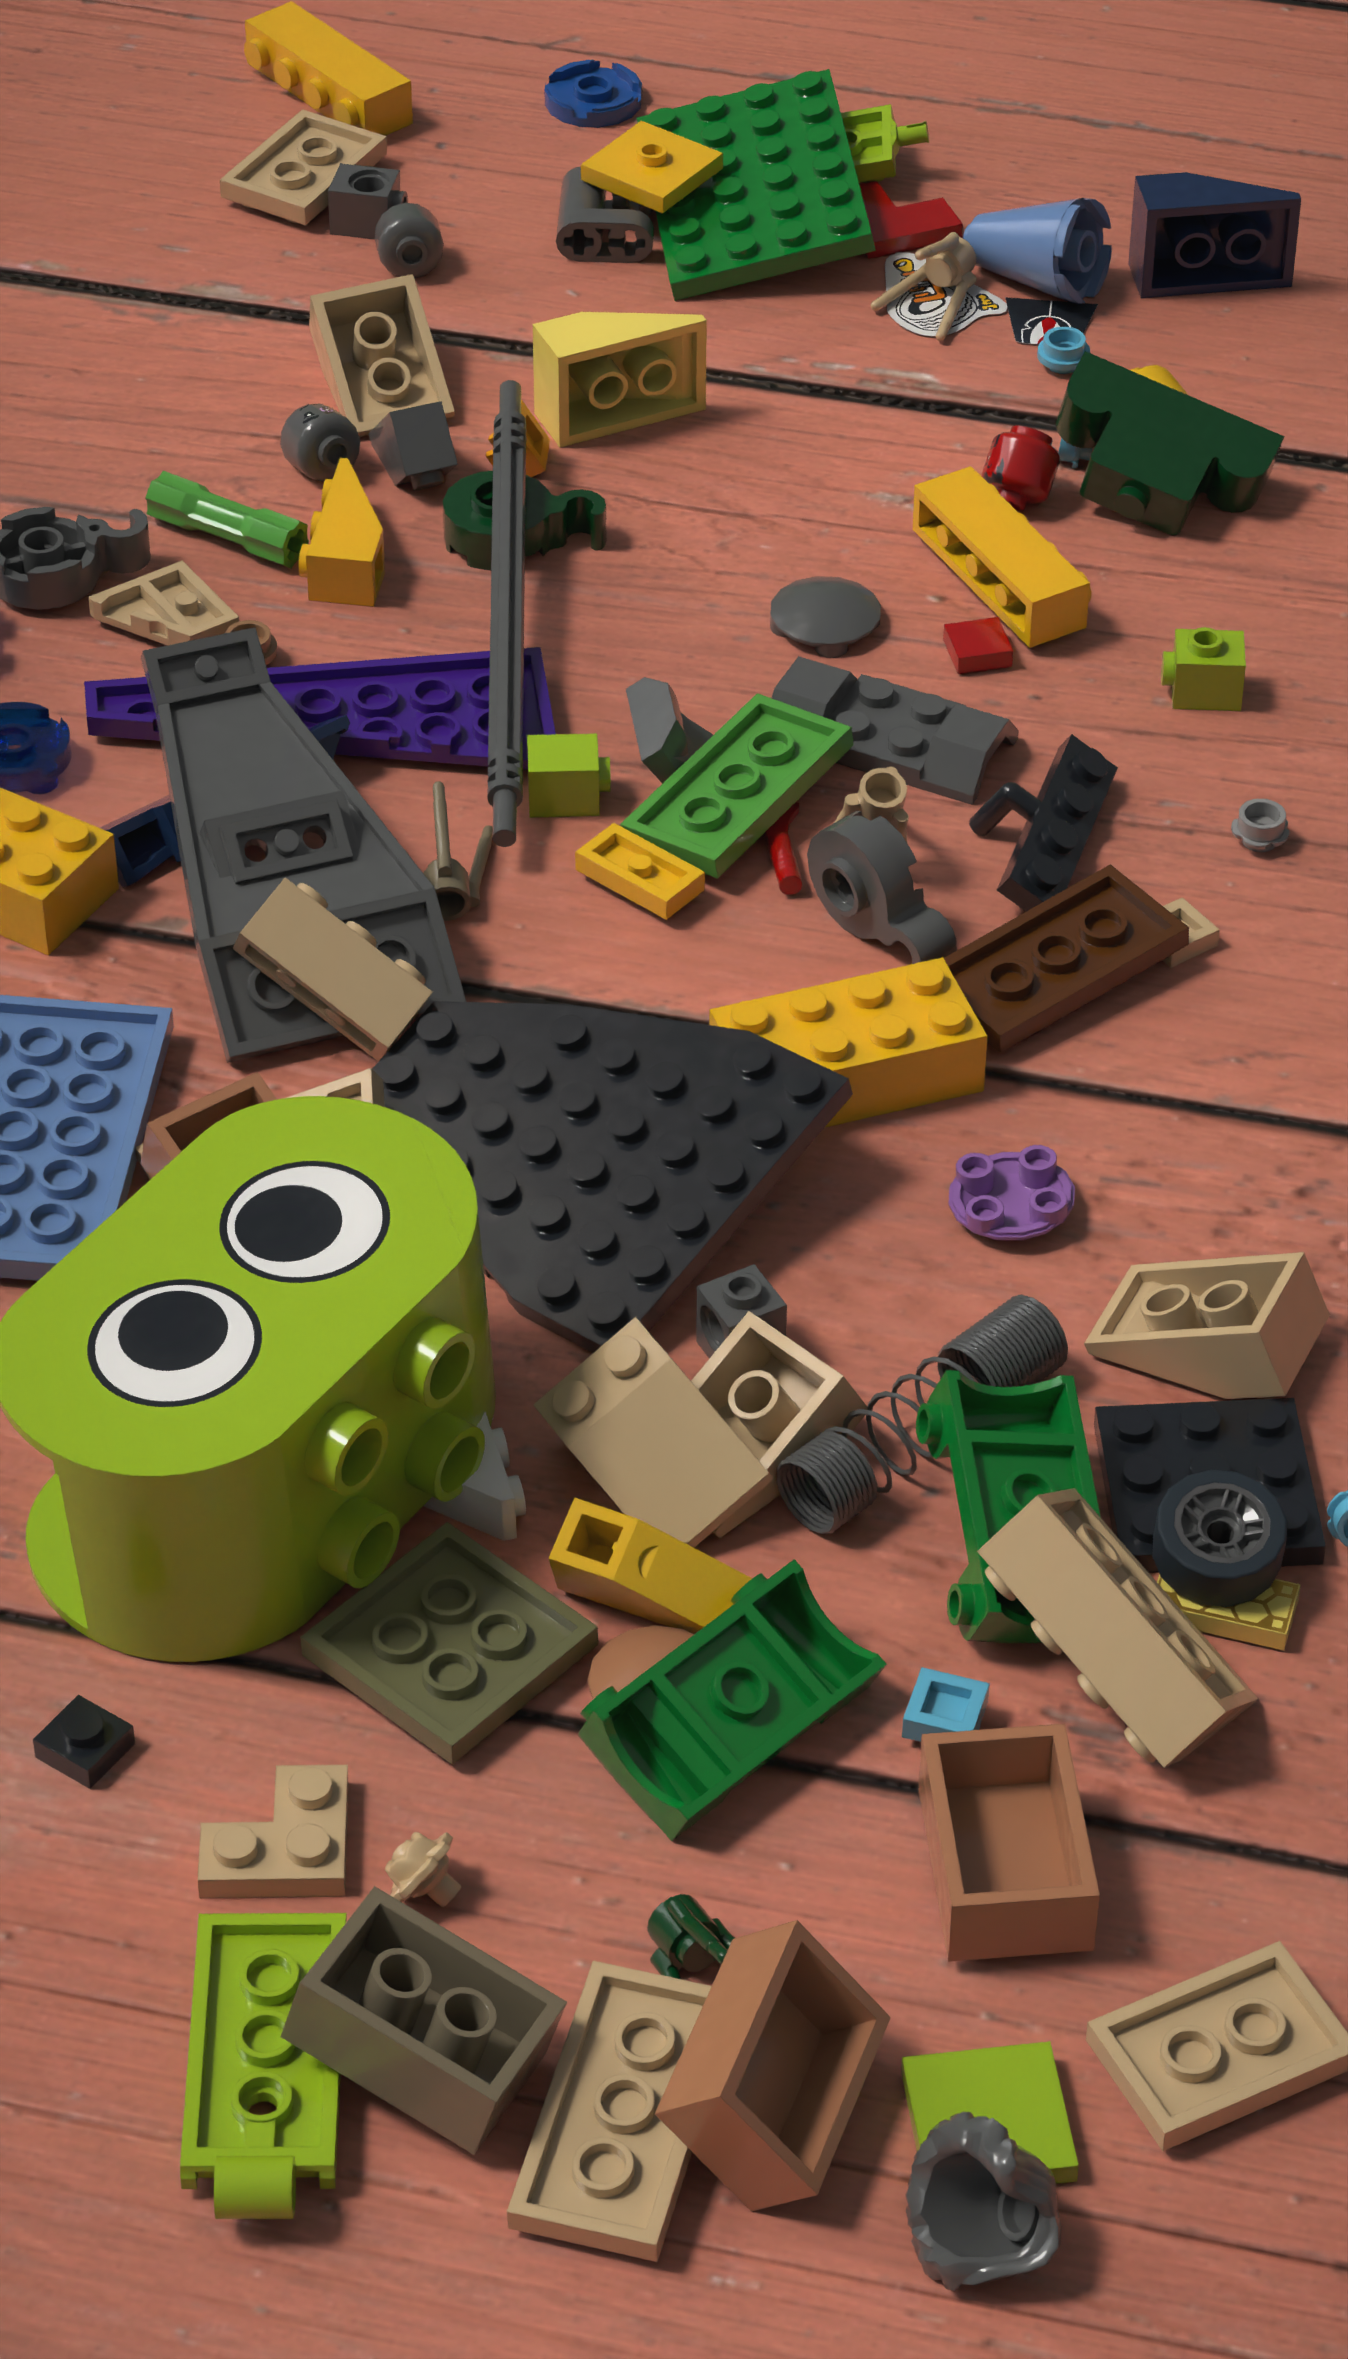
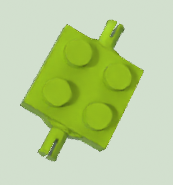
[841,104,930,183]

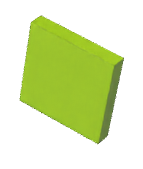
[901,2041,1079,2184]

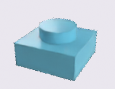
[902,1667,990,1742]

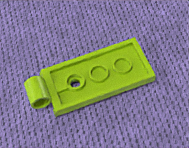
[180,1913,347,2219]

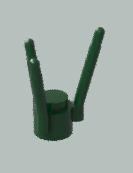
[647,1894,735,1979]

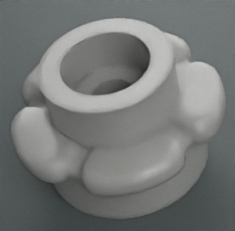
[1231,799,1290,852]

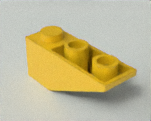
[299,458,385,607]
[548,1497,752,1634]

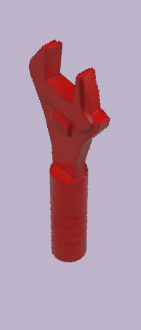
[763,802,803,895]

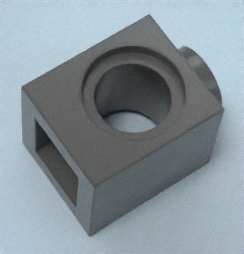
[328,163,408,239]
[696,1264,787,1359]

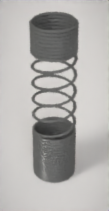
[777,1294,1068,1535]

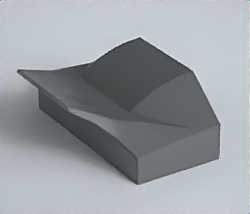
[626,677,713,784]

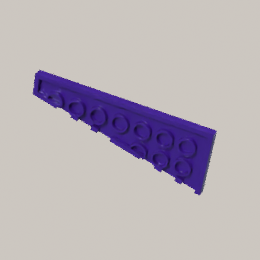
[84,647,556,769]

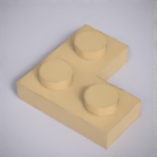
[198,1765,349,1898]

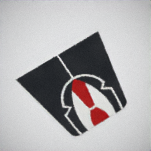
[1005,297,1098,345]

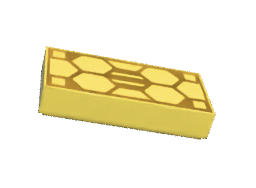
[1157,1574,1301,1650]

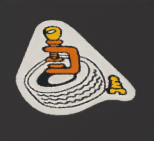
[885,252,1007,337]

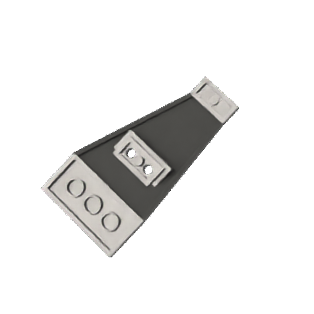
[141,627,466,1063]

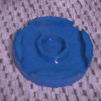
[544,60,642,128]

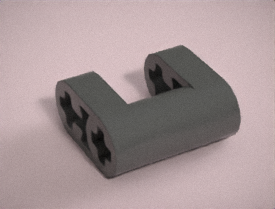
[556,167,654,263]

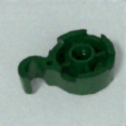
[443,471,607,571]

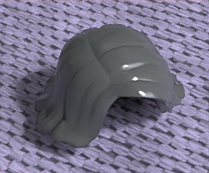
[905,2112,1062,2291]

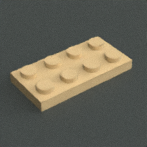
[507,1961,712,2262]

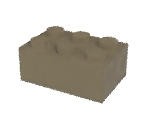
[280,1886,567,2155]

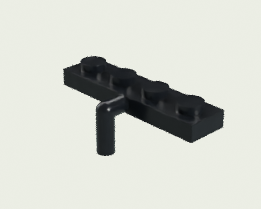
[969,734,1118,911]

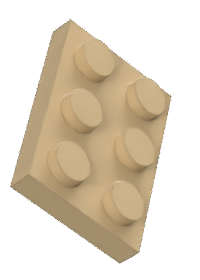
[220,109,387,225]
[1086,1941,1348,2151]

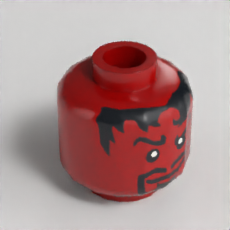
[982,426,1060,511]

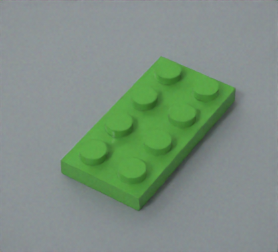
[620,693,854,879]

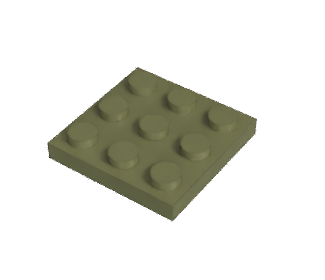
[301,1522,598,1765]

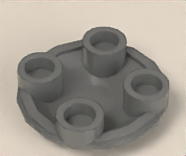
[770,576,881,658]

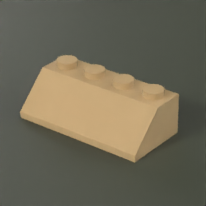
[977,1488,1258,1768]

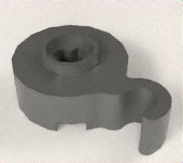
[0,507,151,610]
[807,811,957,964]

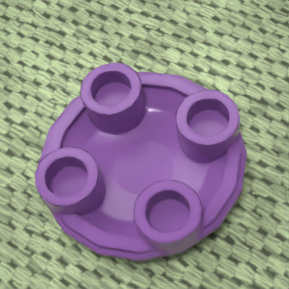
[948,1145,1075,1240]

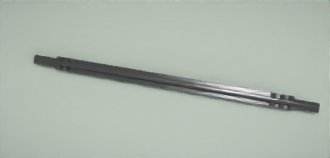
[487,380,526,847]

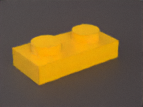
[575,823,705,920]

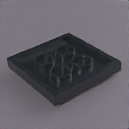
[1094,1398,1326,1573]

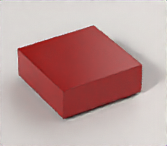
[943,617,1013,674]

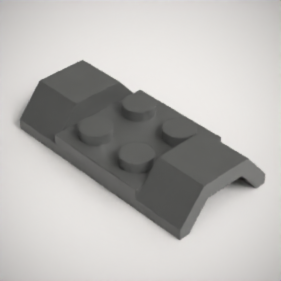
[772,656,1019,805]

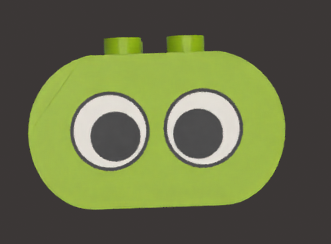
[0,1096,496,1662]

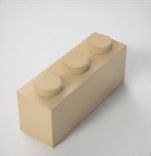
[233,877,432,1062]

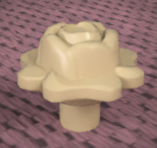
[385,1832,461,1907]

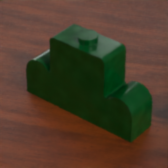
[1056,351,1285,536]

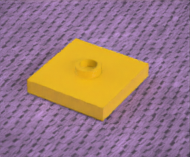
[581,121,723,213]

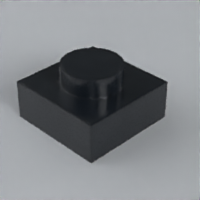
[33,1695,135,1789]

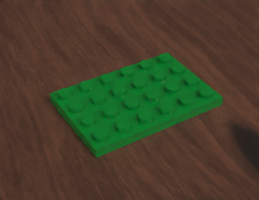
[637,69,876,301]

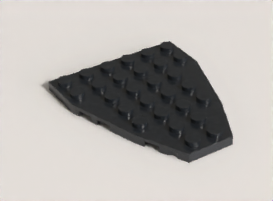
[372,1001,853,1353]

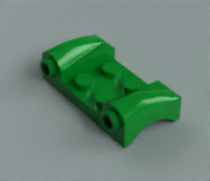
[916,1370,1101,1643]
[578,1559,887,1841]

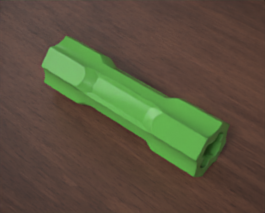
[145,471,309,569]

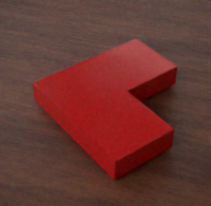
[860,181,963,259]

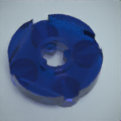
[0,702,72,795]

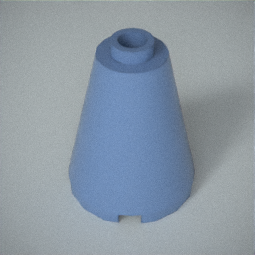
[963,198,1112,304]

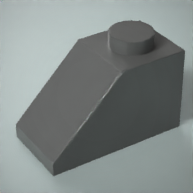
[368,401,458,490]

